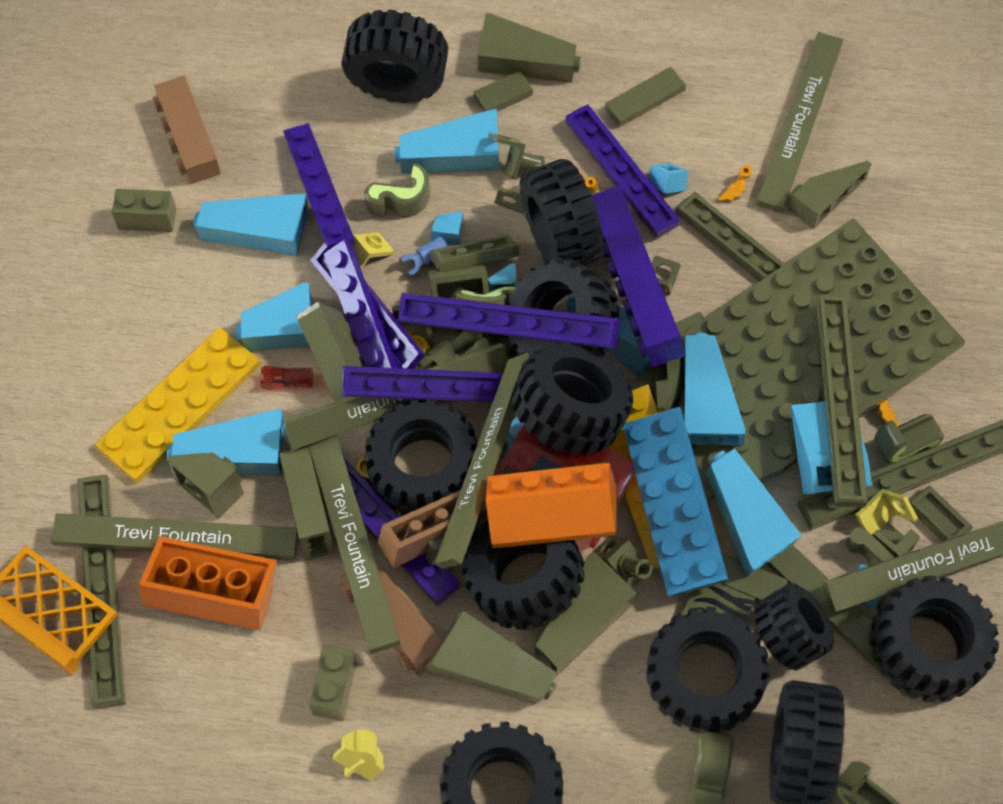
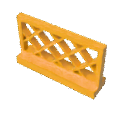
[0,545,118,675]

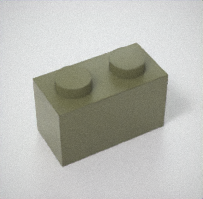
[112,189,177,232]
[309,645,357,721]

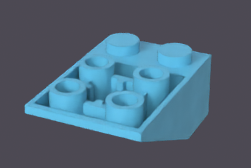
[790,401,872,495]

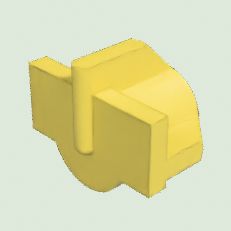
[333,729,384,781]

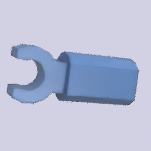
[399,237,448,275]

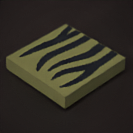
[682,584,755,652]

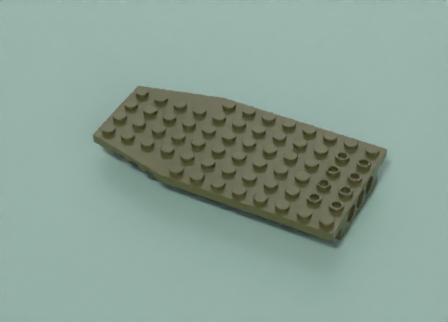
[631,218,965,500]

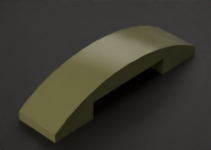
[656,357,684,412]

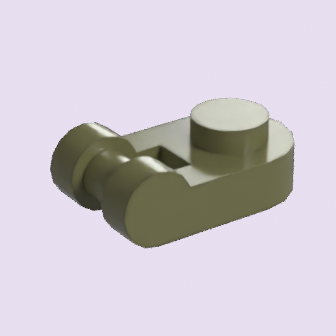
[846,527,894,566]

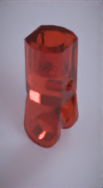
[260,366,313,390]

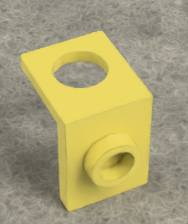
[353,232,394,270]
[855,489,918,535]

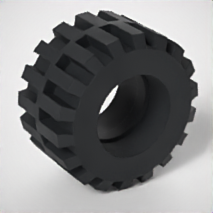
[754,583,834,671]

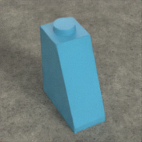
[236,283,312,351]

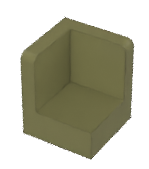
[872,523,921,557]

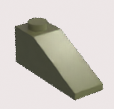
[789,161,871,229]

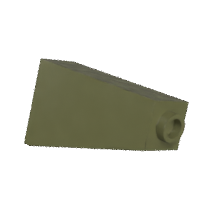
[478,13,581,82]
[296,301,364,402]
[279,446,335,561]
[535,551,637,676]
[425,611,557,704]

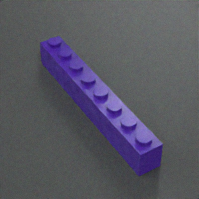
[591,185,686,367]

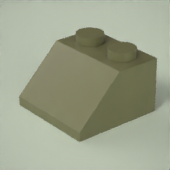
[428,263,489,333]
[167,452,244,519]

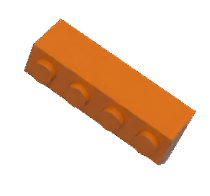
[486,463,616,548]
[139,536,277,630]

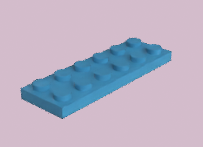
[623,407,729,598]

